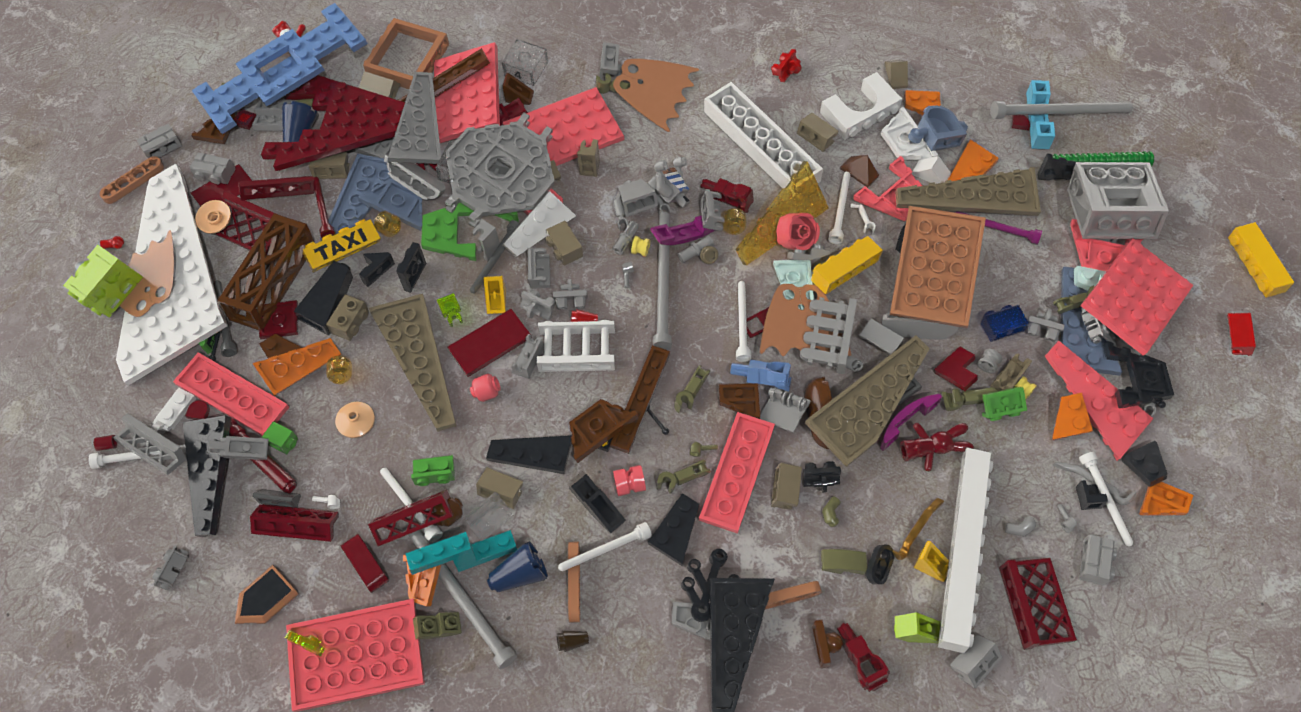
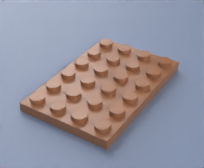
[890,206,986,328]

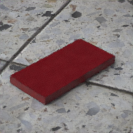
[447,309,532,377]

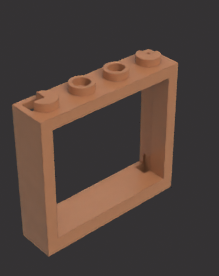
[363,18,449,89]

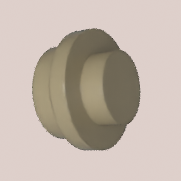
[700,246,718,264]

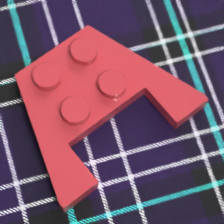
[853,156,922,221]
[1070,219,1143,271]

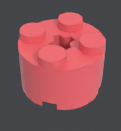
[777,213,820,250]

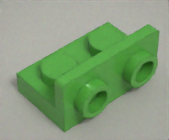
[982,387,1027,421]
[411,455,455,486]

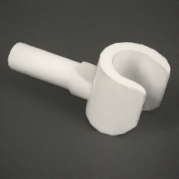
[312,495,340,509]

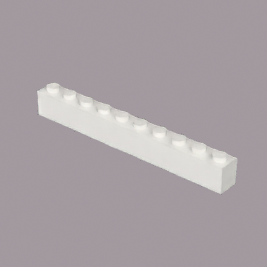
[938,448,993,653]

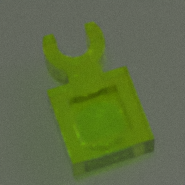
[437,293,463,327]
[284,630,325,657]

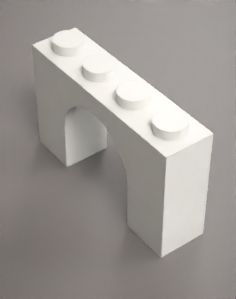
[820,72,902,140]

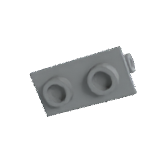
[152,545,189,590]

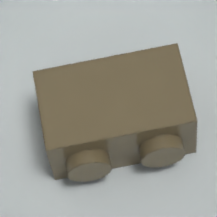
[545,221,583,266]

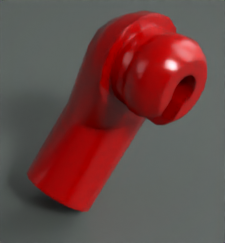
[100,236,124,249]

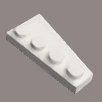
[502,191,576,257]

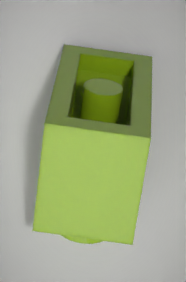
[894,612,941,644]

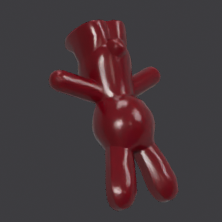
[900,423,974,472]

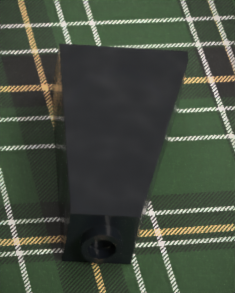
[294,261,353,336]

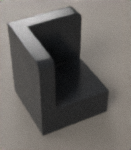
[1076,480,1108,510]

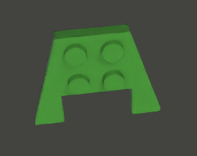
[421,203,477,261]

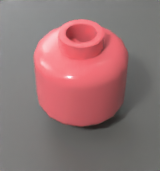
[470,374,501,402]

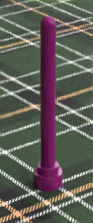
[954,211,1042,245]

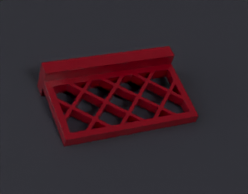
[214,191,276,255]
[999,558,1077,650]

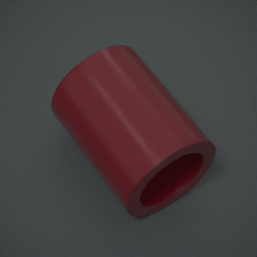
[93,435,117,451]

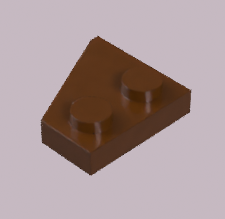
[191,113,236,144]
[259,334,302,359]
[719,383,760,419]

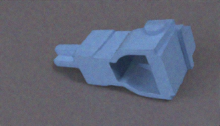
[730,360,792,392]

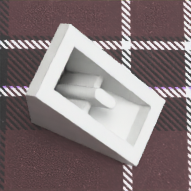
[912,156,951,184]

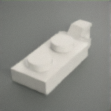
[151,388,196,435]

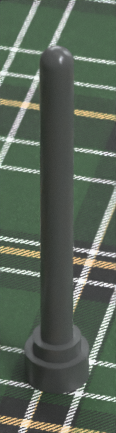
[470,220,520,294]
[213,280,237,357]

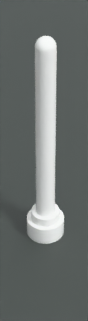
[828,172,850,244]
[736,281,751,362]
[89,445,186,469]
[1079,451,1133,546]
[380,468,443,543]
[558,522,652,571]

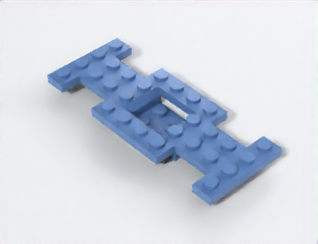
[192,3,368,134]

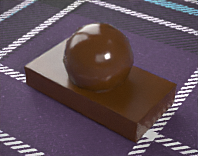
[812,620,843,669]

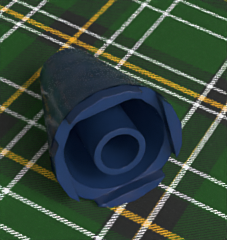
[282,101,318,142]
[487,541,548,592]

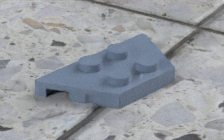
[358,178,422,231]

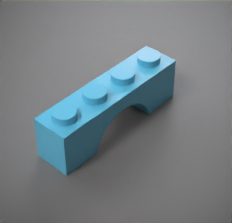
[1026,80,1055,149]

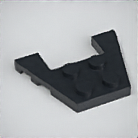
[1103,341,1174,408]

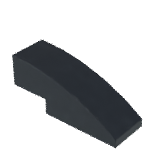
[569,474,626,534]

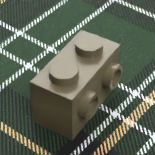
[326,294,369,341]

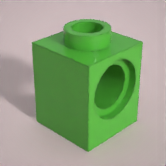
[262,421,298,455]

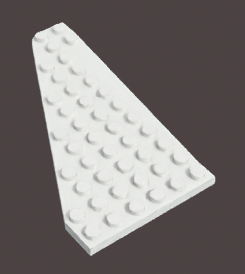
[116,164,228,386]

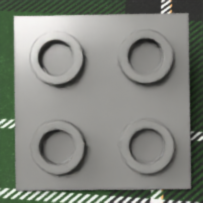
[1081,308,1117,346]
[760,387,811,433]

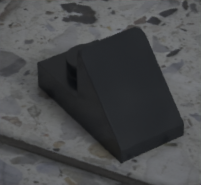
[359,252,395,287]

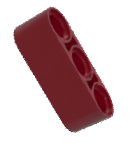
[340,534,389,593]

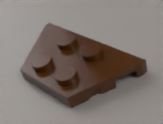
[569,399,639,463]

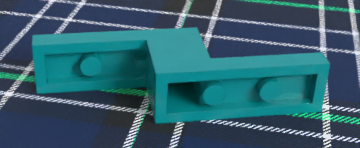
[405,530,517,575]

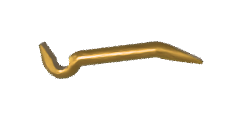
[892,498,944,560]

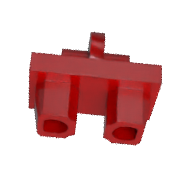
[771,49,802,82]

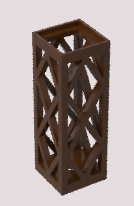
[217,213,316,330]

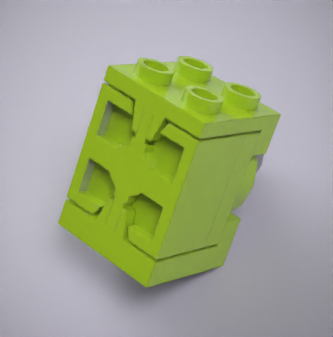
[63,244,143,318]

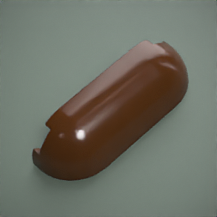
[804,377,832,450]

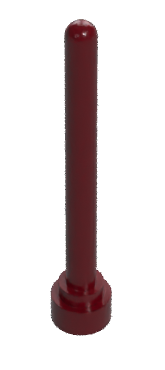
[314,177,335,238]

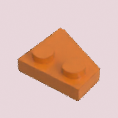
[904,90,941,116]
[1052,393,1093,440]
[1139,482,1194,516]
[403,555,441,606]

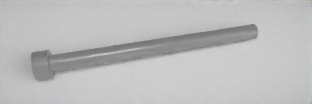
[990,101,1133,119]
[653,212,672,350]
[406,524,517,670]

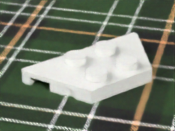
[881,107,938,160]

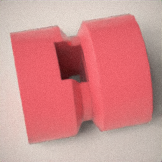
[613,465,646,496]

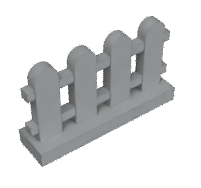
[800,297,857,374]

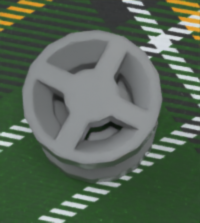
[978,349,1002,373]

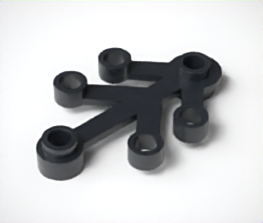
[681,549,740,622]

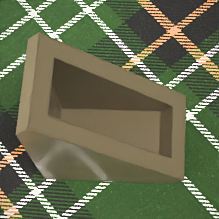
[885,60,908,89]

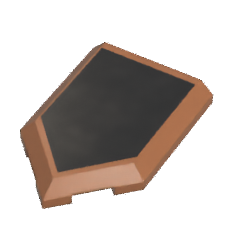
[235,565,299,624]

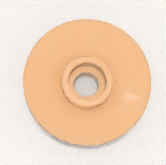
[195,200,231,234]
[335,402,375,438]

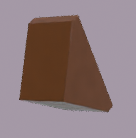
[503,73,534,105]

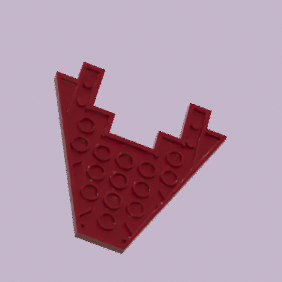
[261,75,405,171]

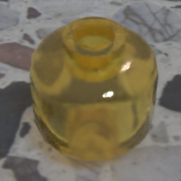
[723,208,747,235]
[374,211,401,237]
[326,356,352,384]

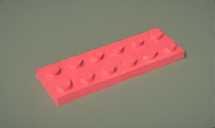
[173,352,289,436]
[699,412,775,534]

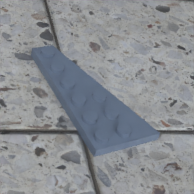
[320,154,394,241]
[1061,267,1122,376]

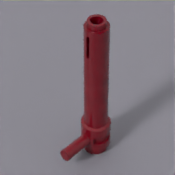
[229,418,297,493]

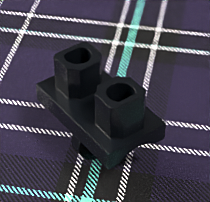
[803,461,841,493]

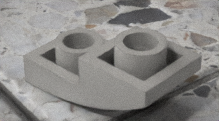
[787,244,830,260]

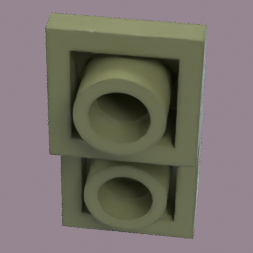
[821,549,867,575]
[413,612,462,640]

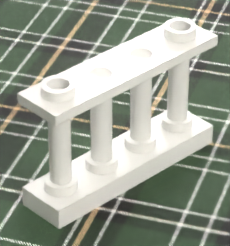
[537,320,615,372]

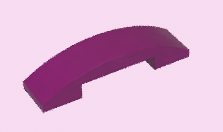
[650,215,715,245]
[880,394,942,451]

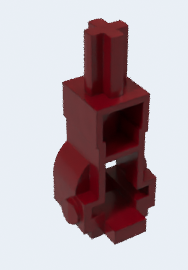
[701,178,754,214]
[837,623,890,692]

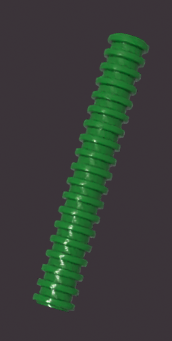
[1052,151,1154,167]

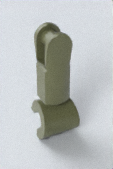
[596,73,630,94]
[1053,285,1094,314]
[674,365,710,413]
[941,387,997,411]
[656,460,711,494]

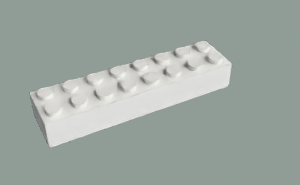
[704,82,823,200]

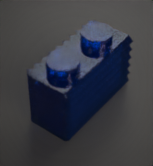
[981,305,1029,342]

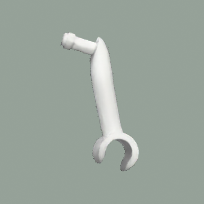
[850,203,876,234]

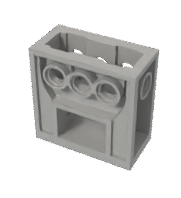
[1067,162,1169,239]

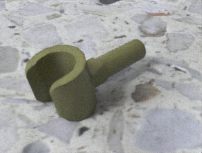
[690,442,718,457]

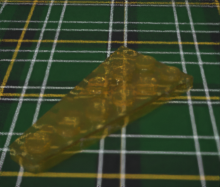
[735,161,829,266]

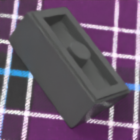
[252,489,301,508]

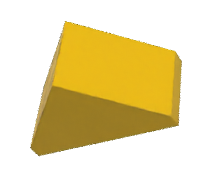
[484,276,506,314]
[914,541,949,582]

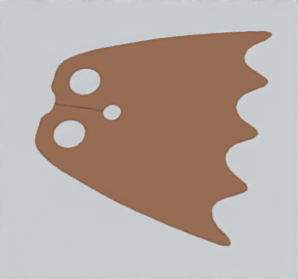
[613,59,699,132]
[120,230,174,317]
[760,284,851,356]

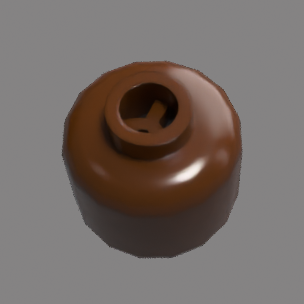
[433,497,463,527]

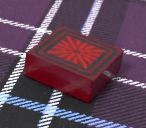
[234,109,257,130]

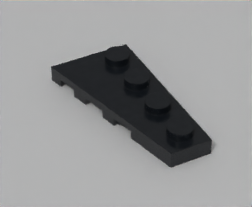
[486,435,572,474]

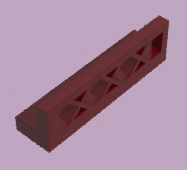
[238,176,314,200]
[368,489,453,546]
[250,504,339,542]

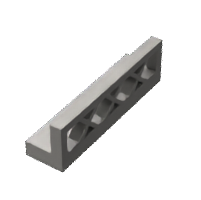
[113,413,186,475]

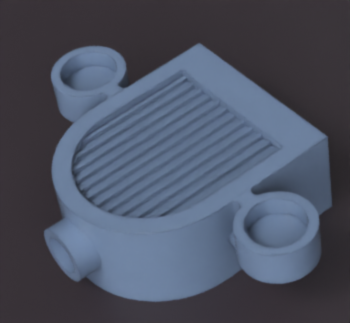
[908,106,968,151]

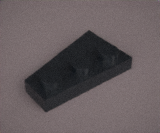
[648,493,699,566]

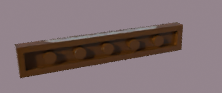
[398,48,490,102]
[610,345,670,454]

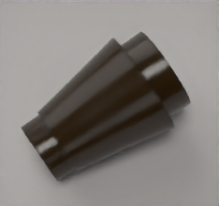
[557,631,589,652]

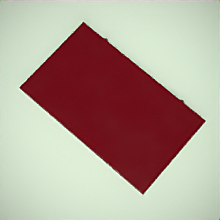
[190,164,252,207]

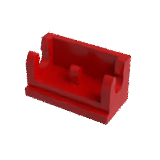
[1227,313,1256,356]

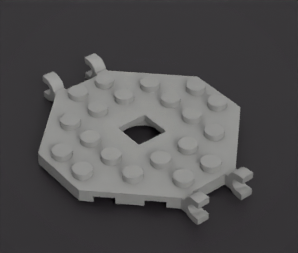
[445,113,554,227]

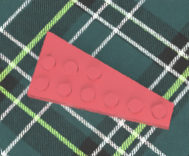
[1045,341,1153,461]

